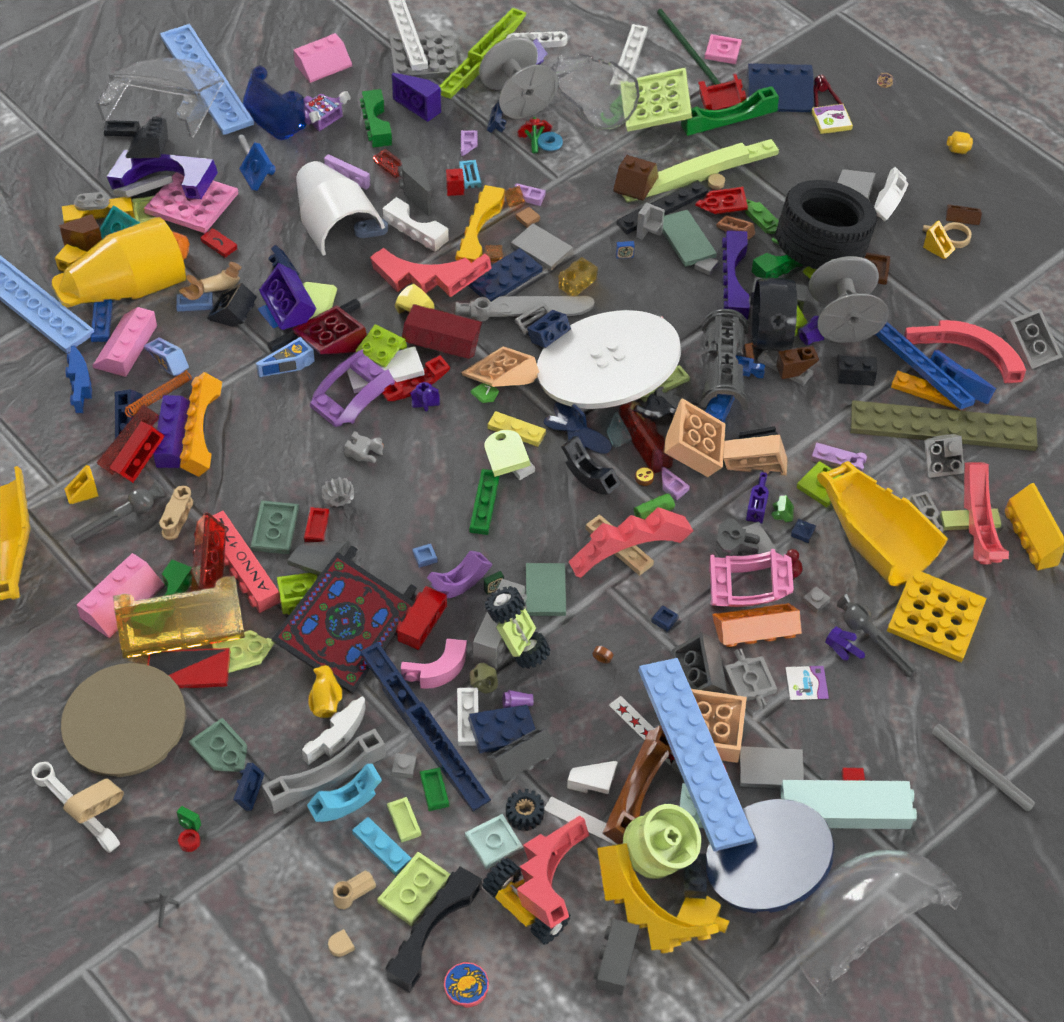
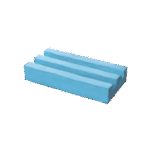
[459,160,481,189]

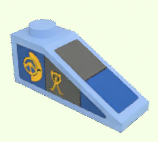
[144,337,189,376]
[256,337,315,377]

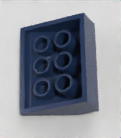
[746,63,813,112]

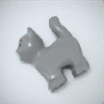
[344,431,384,463]

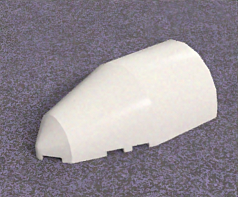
[296,161,385,256]

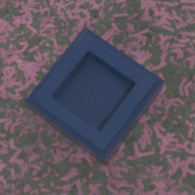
[651,605,679,632]

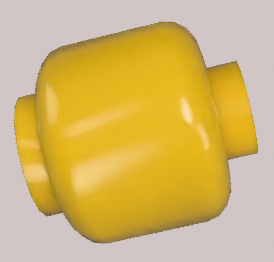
[947,131,973,154]

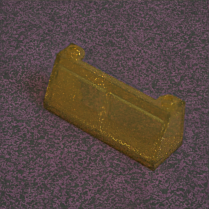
[113,576,245,658]

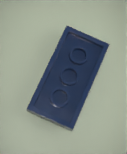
[467,248,543,302]

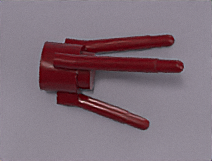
[813,74,843,107]

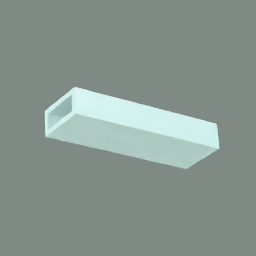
[780,780,917,829]

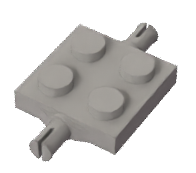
[724,649,777,710]

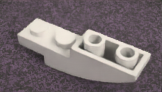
[874,167,908,222]
[302,696,366,765]

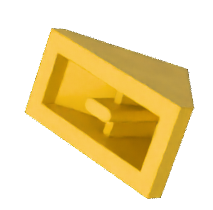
[923,221,955,259]
[64,465,98,504]

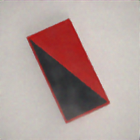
[148,648,231,688]

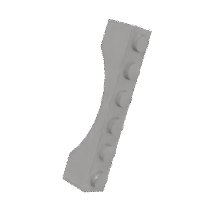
[262,729,386,814]

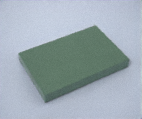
[250,501,299,554]
[526,563,566,616]

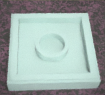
[465,814,524,870]

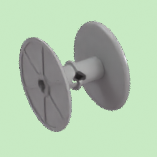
[479,37,558,119]
[809,256,889,343]

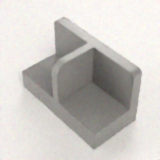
[636,202,665,240]

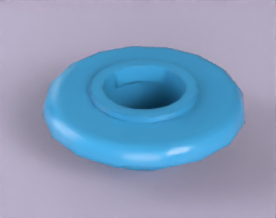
[538,132,563,151]

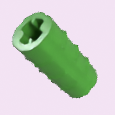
[633,493,675,520]

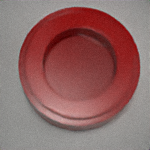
[178,829,200,852]

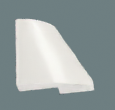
[567,761,618,794]

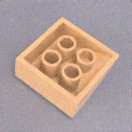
[664,399,725,477]
[691,689,747,763]

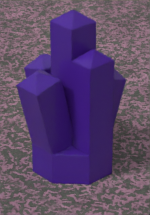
[798,316,825,345]
[825,626,865,661]

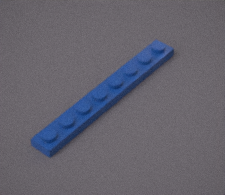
[875,322,975,410]

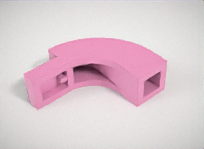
[401,639,467,689]

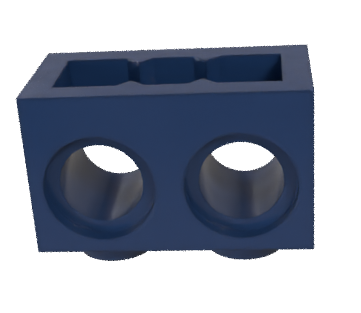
[527,310,571,348]

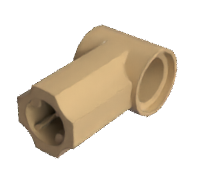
[333,870,376,909]

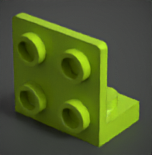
[356,324,407,368]

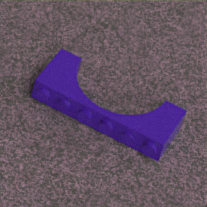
[107,150,218,199]

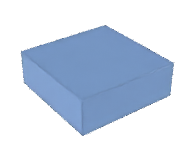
[413,544,437,568]

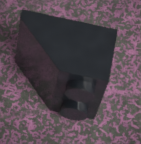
[207,283,257,327]
[837,354,877,386]

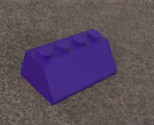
[259,263,317,330]
[153,395,190,468]

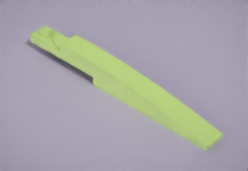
[623,139,779,203]

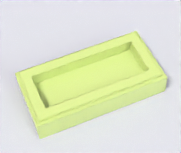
[387,797,421,843]

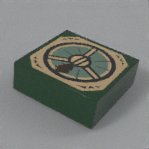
[484,571,504,595]

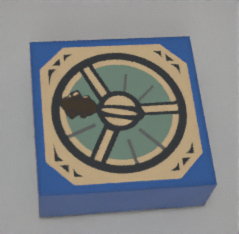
[616,241,635,259]

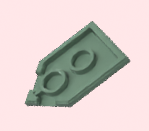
[188,718,247,772]

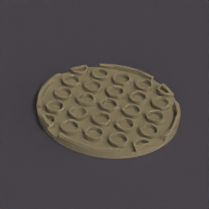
[61,663,186,777]

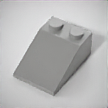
[1002,308,1062,370]

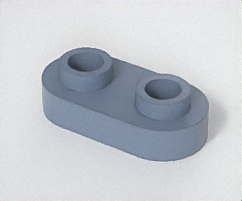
[354,219,388,238]

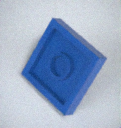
[239,142,276,191]

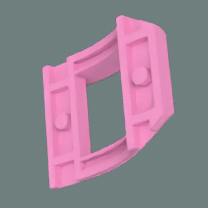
[709,549,794,607]

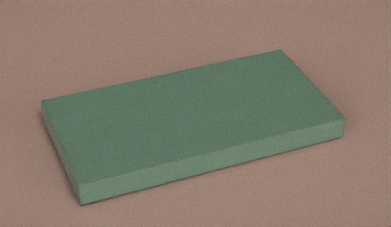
[663,210,717,267]

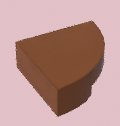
[744,342,755,361]

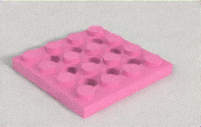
[144,172,238,233]

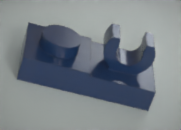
[487,100,507,133]
[268,245,299,275]
[233,763,265,811]

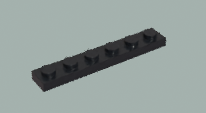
[617,180,708,235]

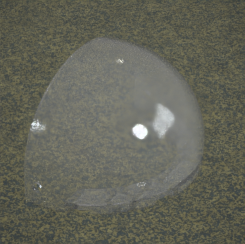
[794,849,962,998]

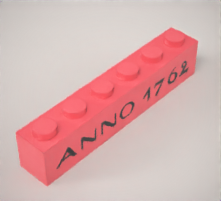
[202,511,281,613]

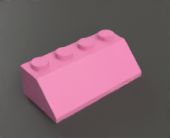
[93,307,157,377]
[77,553,164,638]

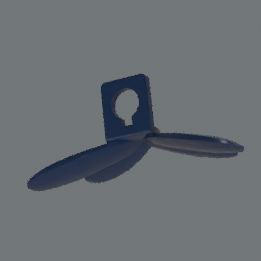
[544,402,612,454]

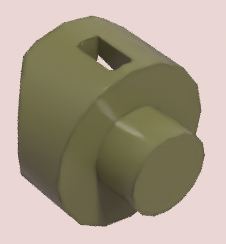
[469,663,498,694]

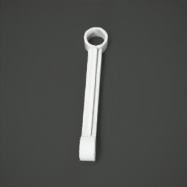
[32,762,120,853]

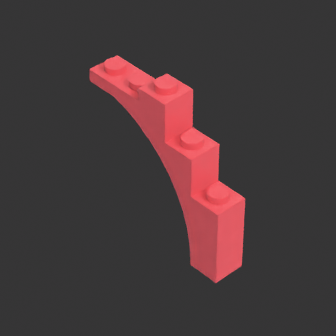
[964,462,1009,565]
[569,507,693,578]
[517,816,589,928]

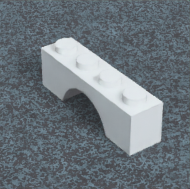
[383,197,449,252]

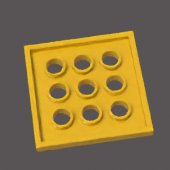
[887,568,987,663]

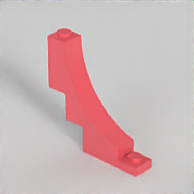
[370,248,492,297]

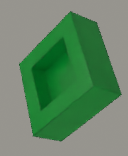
[177,805,201,832]

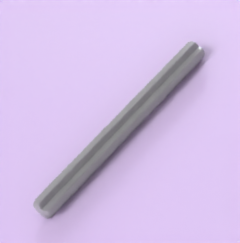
[932,724,1035,811]

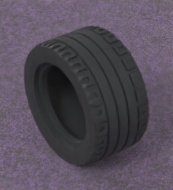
[776,180,877,269]

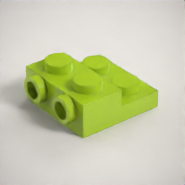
[277,573,317,615]

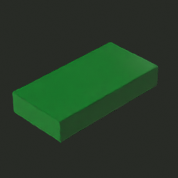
[420,767,449,811]

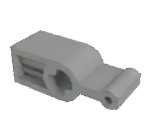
[910,491,943,533]

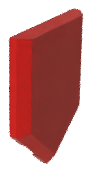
[695,187,748,214]

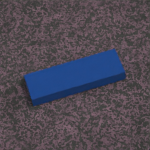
[91,299,113,342]

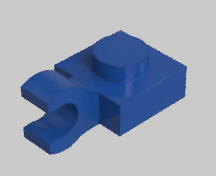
[736,356,765,378]

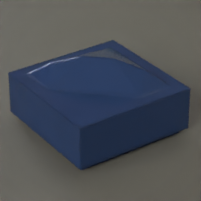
[791,519,816,543]

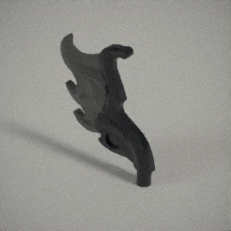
[634,387,699,420]

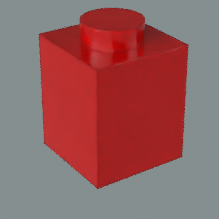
[446,169,464,196]

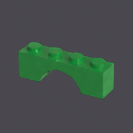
[359,89,392,148]
[751,253,802,278]
[131,559,195,638]

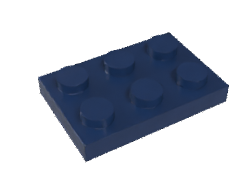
[468,705,536,754]

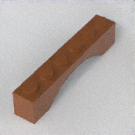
[602,725,671,844]

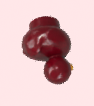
[786,549,803,580]

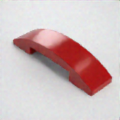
[382,355,450,401]

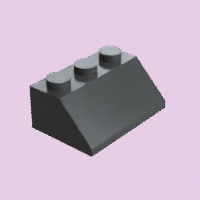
[672,632,727,694]

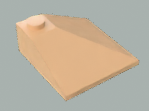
[461,346,539,387]

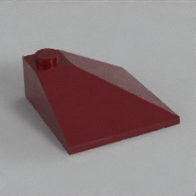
[292,305,367,354]

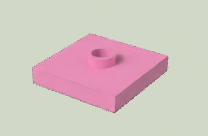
[704,34,742,64]

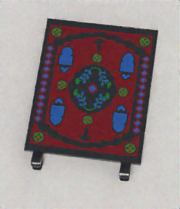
[271,546,417,694]

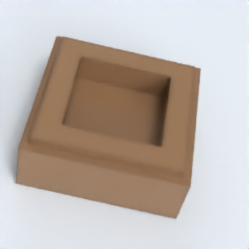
[516,207,540,228]

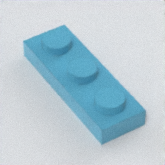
[352,817,412,876]

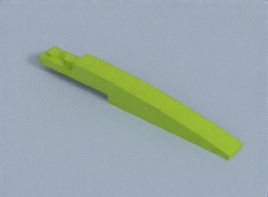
[439,8,526,99]

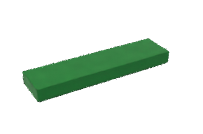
[469,469,500,535]

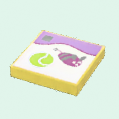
[812,104,853,134]

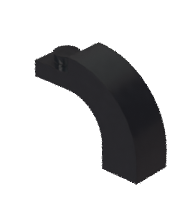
[561,436,621,495]

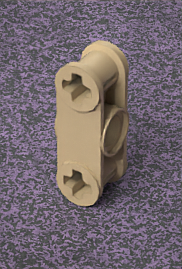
[159,486,193,540]

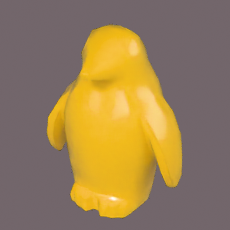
[309,665,342,718]

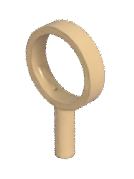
[922,222,972,248]

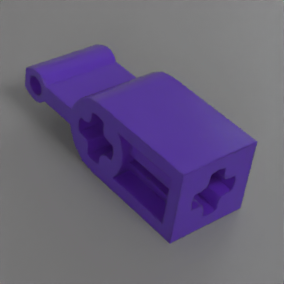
[746,472,769,524]

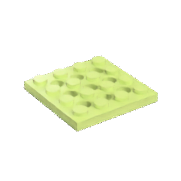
[622,68,692,132]

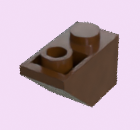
[776,346,819,379]

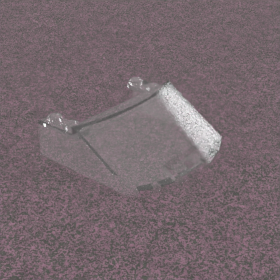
[96,58,224,138]

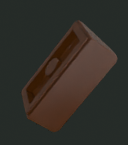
[946,204,982,225]

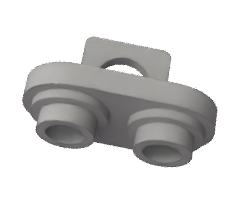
[74,192,109,211]

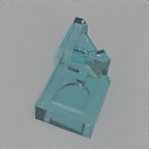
[606,412,632,448]

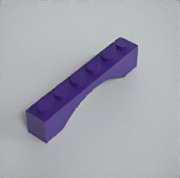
[722,231,750,320]

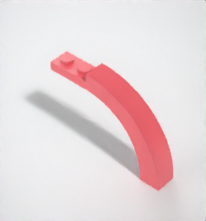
[904,320,1026,383]

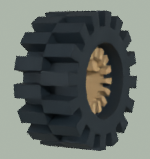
[506,789,544,831]

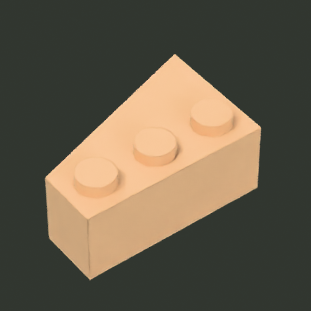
[723,435,787,476]

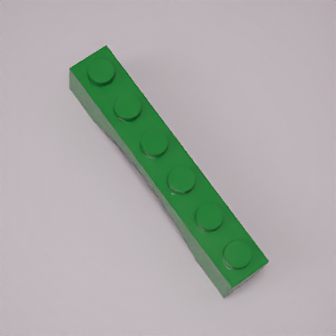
[681,86,779,136]

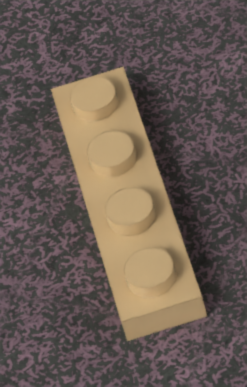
[585,514,654,576]

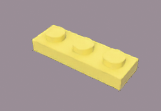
[488,411,546,447]

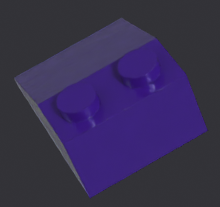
[392,73,441,122]

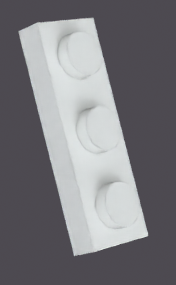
[457,688,478,746]

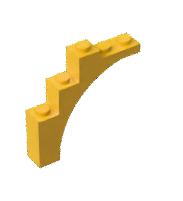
[597,843,719,953]

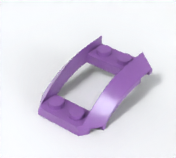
[310,349,395,427]

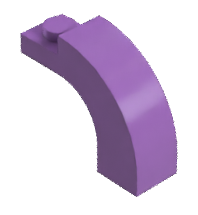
[427,551,493,598]

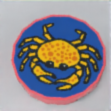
[444,962,489,1008]

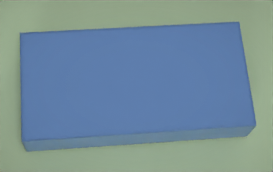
[176,292,213,311]

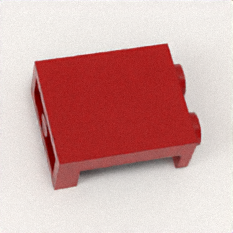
[698,74,746,110]

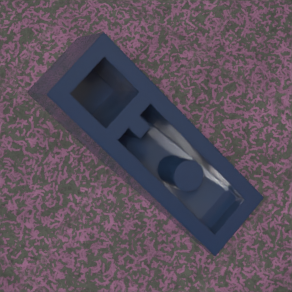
[115,389,143,447]

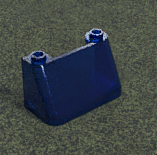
[242,65,306,140]

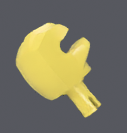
[395,284,434,314]

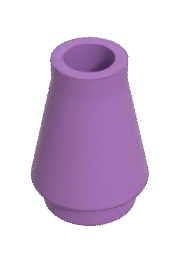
[502,690,533,708]

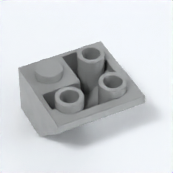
[924,434,964,478]

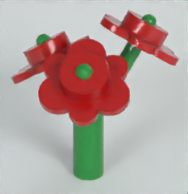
[517,117,552,154]

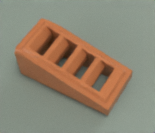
[716,215,755,240]

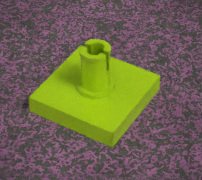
[796,461,841,508]

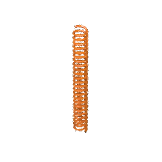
[125,370,192,417]

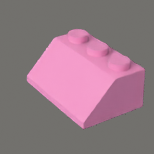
[293,33,352,83]

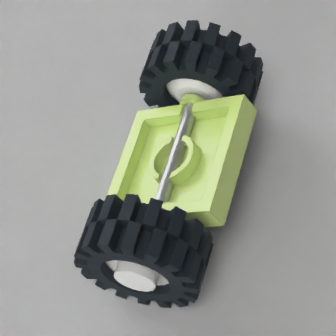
[485,586,551,669]

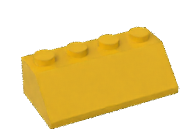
[1005,483,1064,571]

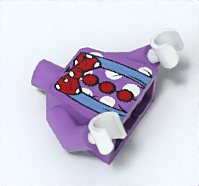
[303,91,351,131]

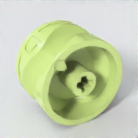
[623,804,701,879]

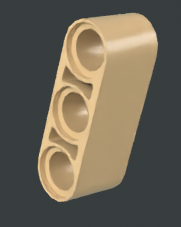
[63,778,124,823]

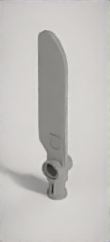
[455,296,595,321]

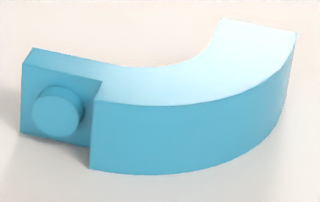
[307,764,382,822]

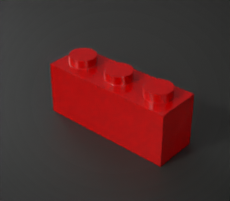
[109,421,165,483]
[396,586,447,650]

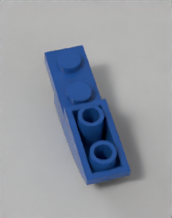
[66,346,92,413]
[930,350,996,404]

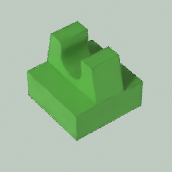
[772,495,794,522]

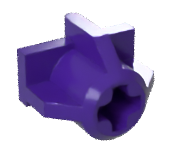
[411,382,440,411]

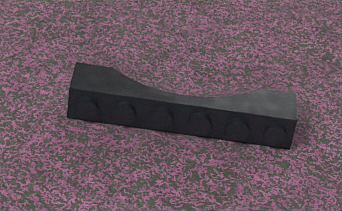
[386,866,482,993]

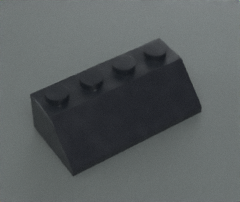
[126,116,168,158]

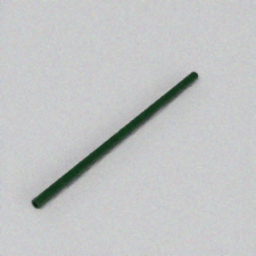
[657,9,721,85]

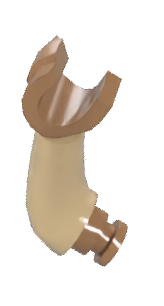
[179,262,242,300]

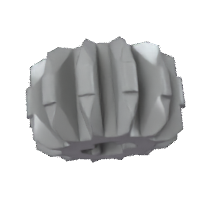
[322,477,354,508]

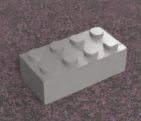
[473,579,527,670]

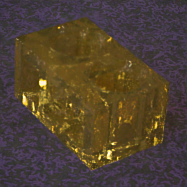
[558,257,598,296]

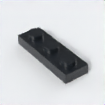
[684,853,707,899]

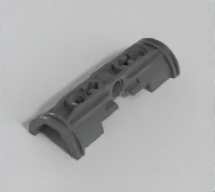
[700,309,748,410]

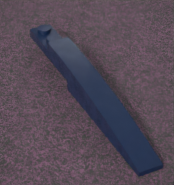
[360,642,491,811]

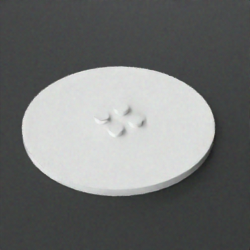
[537,310,681,409]

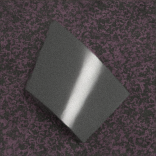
[288,540,349,576]

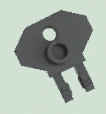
[715,518,760,558]

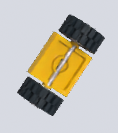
[482,857,571,945]

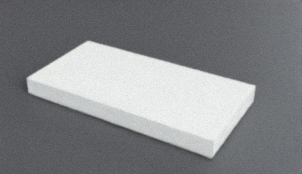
[347,346,425,393]

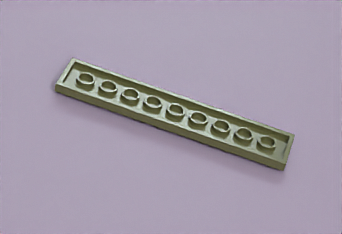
[850,400,1038,451]

